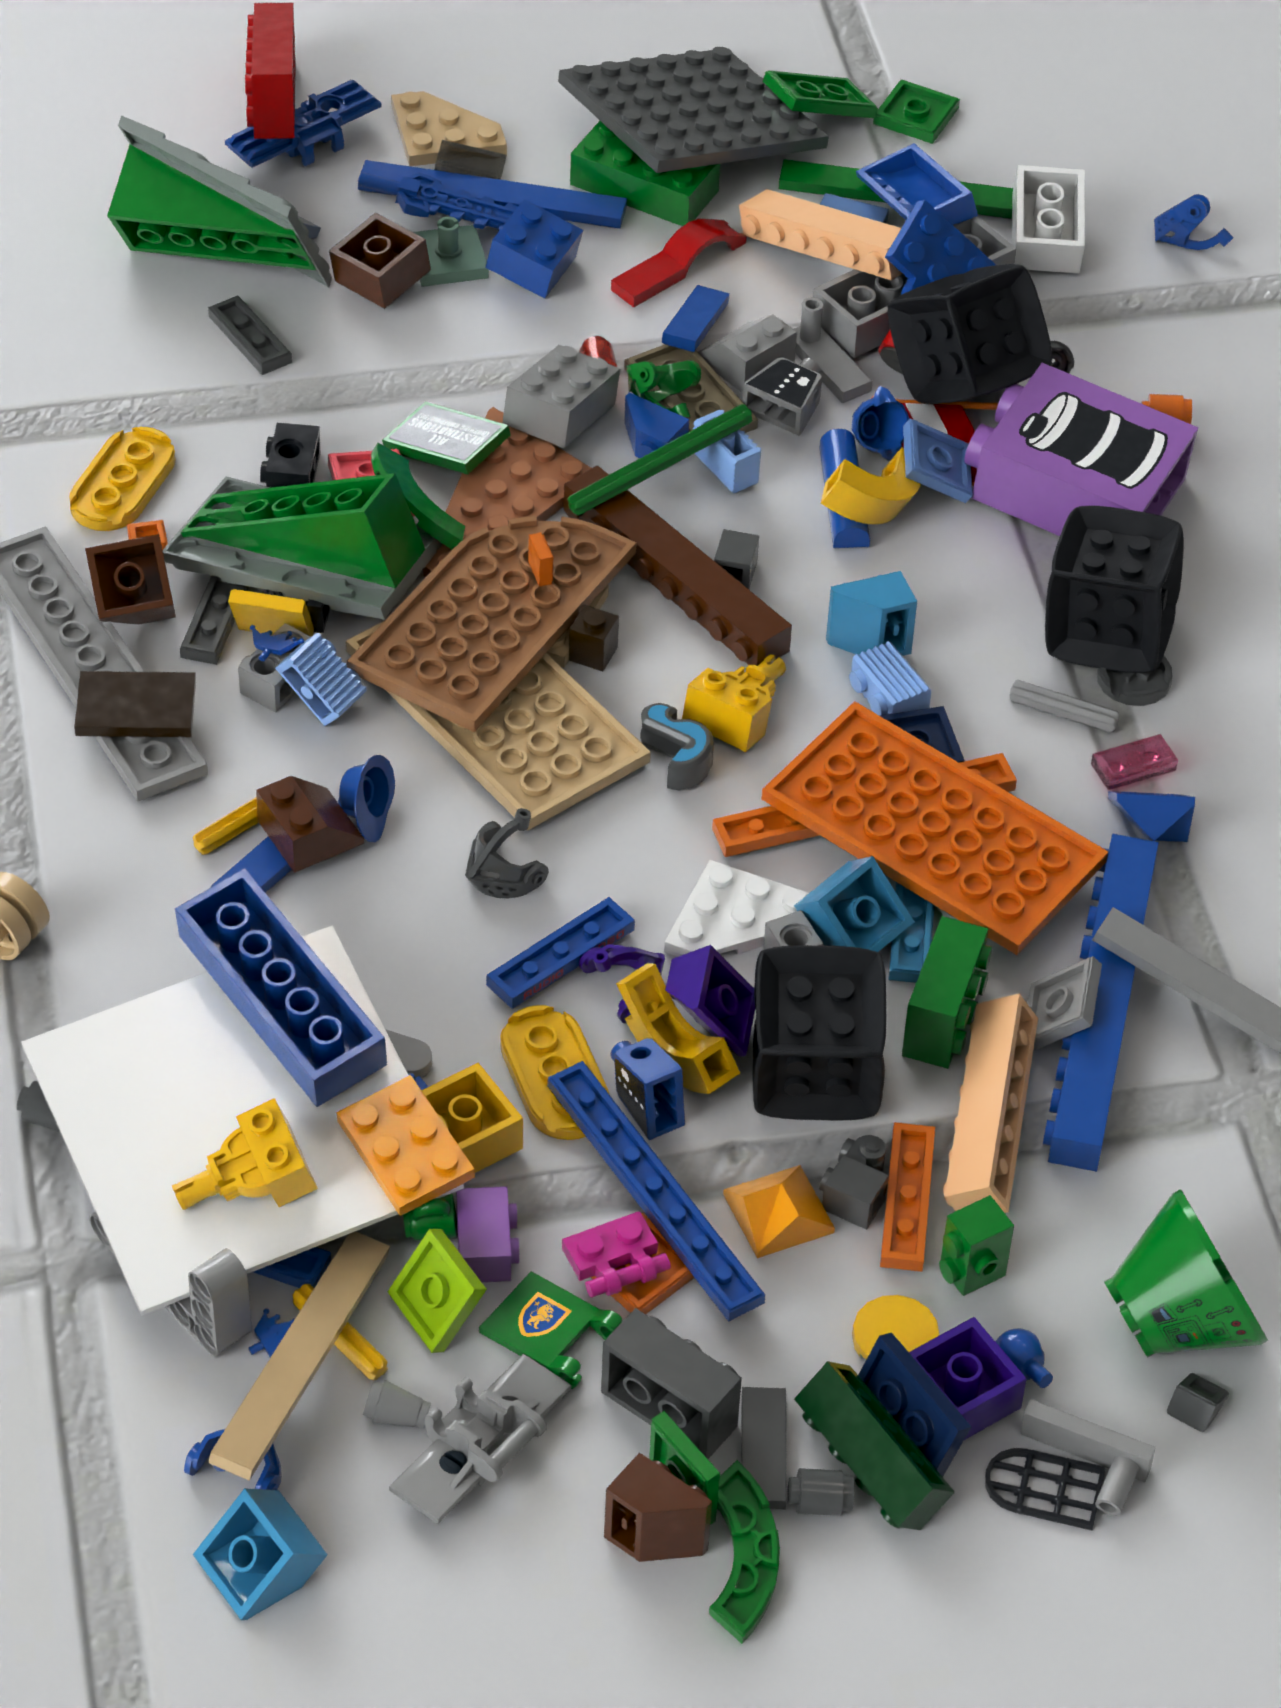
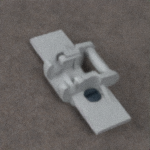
[389,1354,571,1524]

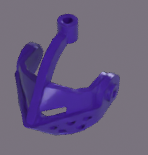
[579,944,665,1024]

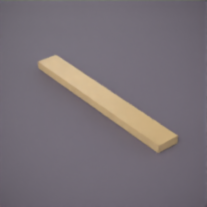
[208,1231,390,1481]

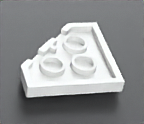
[664,860,809,957]

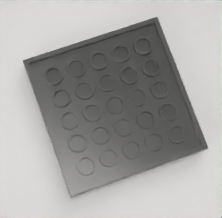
[558,47,829,173]

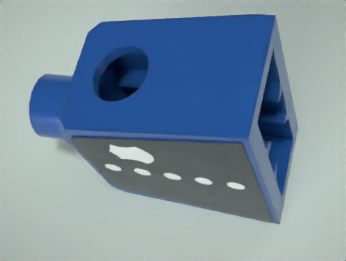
[610,1038,685,1140]

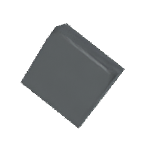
[1167,1373,1229,1432]

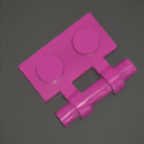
[562,1211,671,1298]

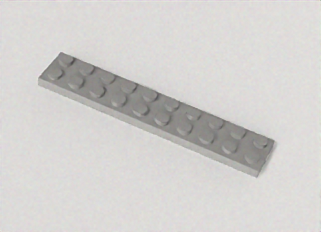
[0,526,208,802]

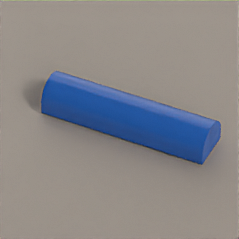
[819,429,870,548]

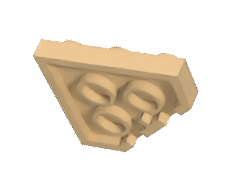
[391,91,507,166]

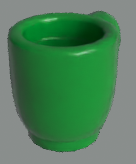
[403,1193,458,1241]

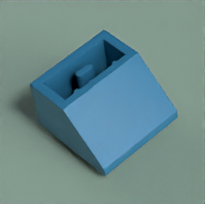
[826,571,917,656]

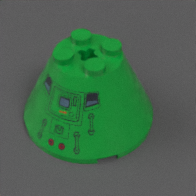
[1104,1189,1268,1358]

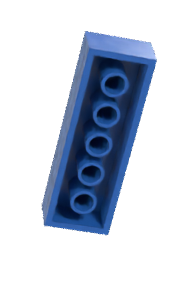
[175,868,387,1107]

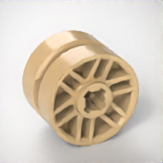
[0,872,50,960]

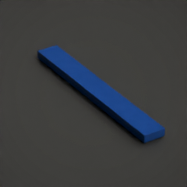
[358,160,627,228]
[547,1061,765,1322]

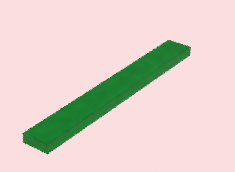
[778,159,1013,219]

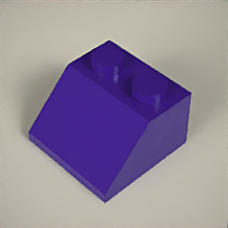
[665,945,756,1057]

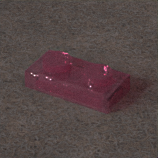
[1091,734,1178,790]

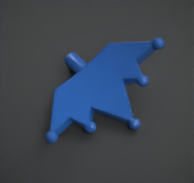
[250,625,304,662]
[248,1308,295,1358]

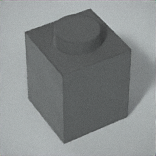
[714,529,759,589]

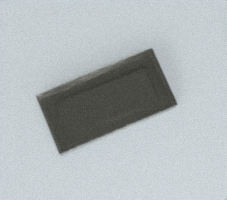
[434,140,507,180]

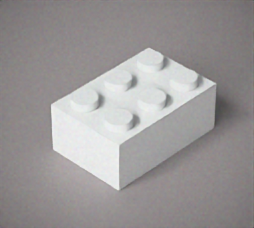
[1012,165,1085,274]

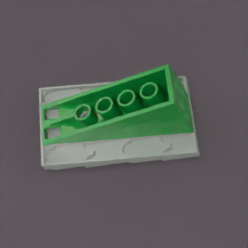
[107,115,332,287]
[163,473,442,620]

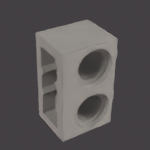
[238,623,311,712]

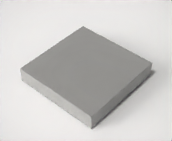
[1028,956,1102,1051]

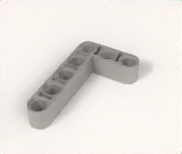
[89,1211,252,1356]

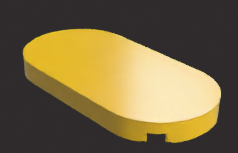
[69,426,176,531]
[500,1005,609,1140]

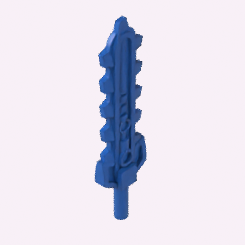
[358,172,518,232]

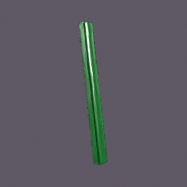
[567,404,753,516]

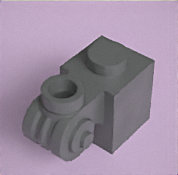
[819,1135,889,1230]

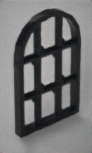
[985,1448,1106,1530]

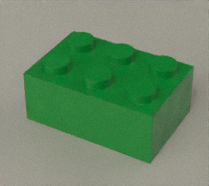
[902,916,993,1069]

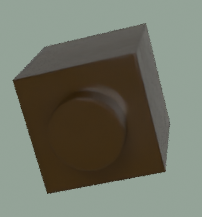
[569,605,619,672]

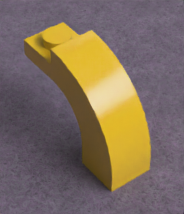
[820,447,921,524]
[616,963,740,1094]

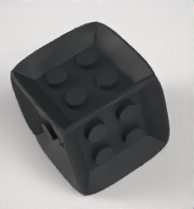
[888,264,1052,404]
[1045,506,1184,673]
[752,945,887,1121]

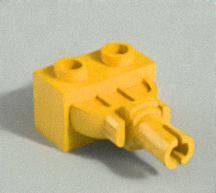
[682,654,786,752]
[172,1098,318,1210]

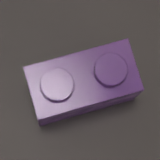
[456,1187,519,1282]

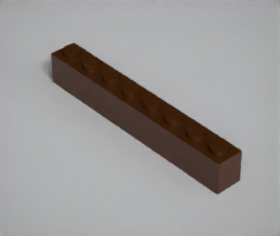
[563,465,792,666]

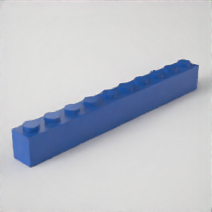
[1043,834,1159,1172]

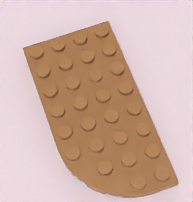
[347,516,637,732]

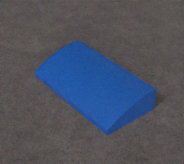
[856,143,978,225]

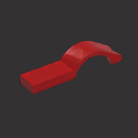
[611,218,747,307]

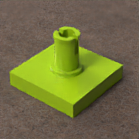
[387,1229,487,1353]

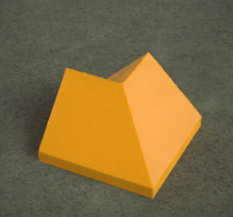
[723,1165,835,1258]

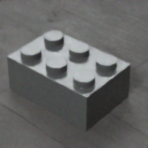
[601,1308,742,1459]

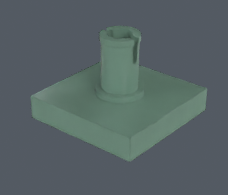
[413,217,489,287]

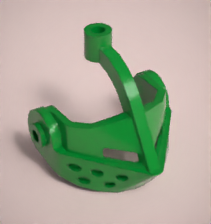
[626,360,701,419]

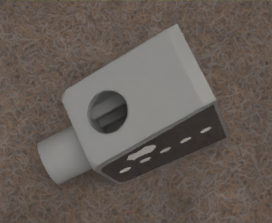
[742,357,822,436]

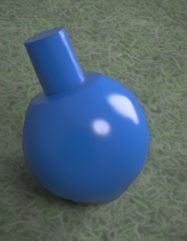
[995,1328,1053,1388]

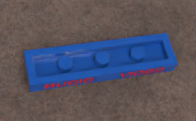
[486,897,635,1009]

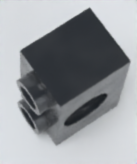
[260,422,321,488]

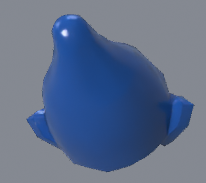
[851,386,910,461]

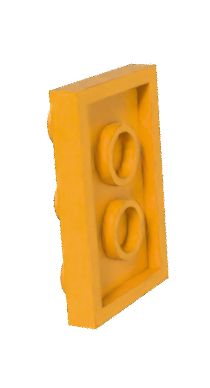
[336,1075,475,1216]

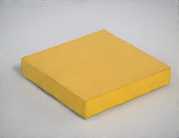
[228,589,314,636]

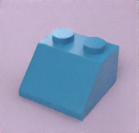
[794,856,915,952]
[193,1488,328,1620]

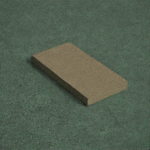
[624,344,758,433]

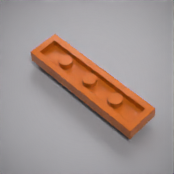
[880,1122,935,1272]

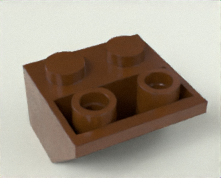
[604,1452,712,1562]

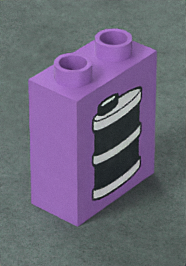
[964,363,1198,536]

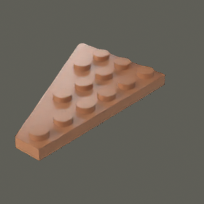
[423,407,591,577]

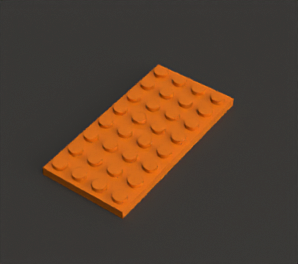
[761,701,1108,955]

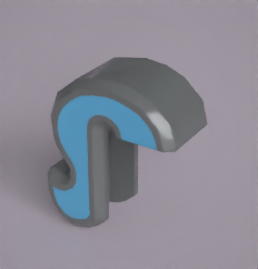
[640,703,714,791]

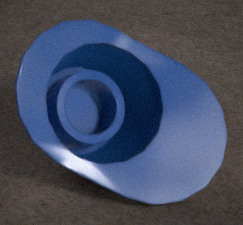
[338,755,395,842]

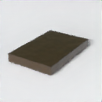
[74,671,196,737]

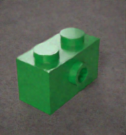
[939,1195,1014,1296]

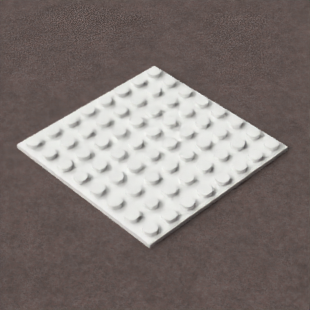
[21,925,464,1315]

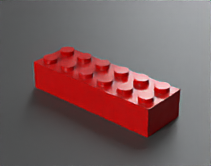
[245,3,296,139]

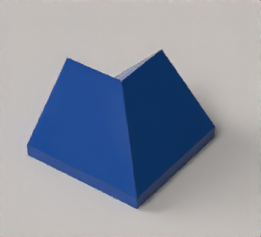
[1108,791,1195,842]

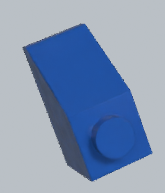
[624,392,689,458]

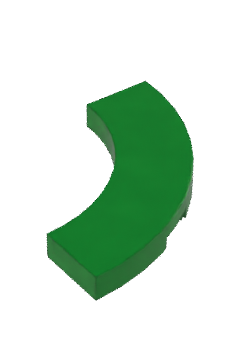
[371,443,465,549]
[709,1460,780,1644]

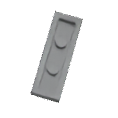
[794,297,872,403]
[1021,1399,1155,1516]

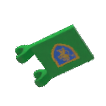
[479,1271,622,1389]

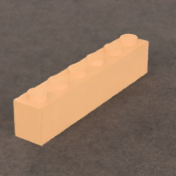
[739,189,903,280]
[943,993,1038,1213]

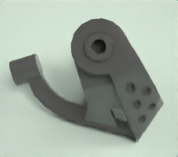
[465,808,549,899]

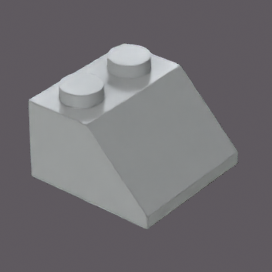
[698,314,797,393]

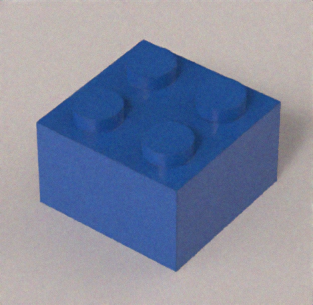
[485,199,583,299]

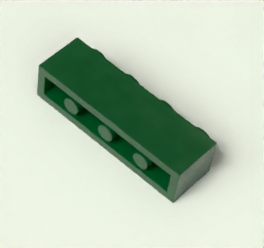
[794,1361,955,1530]

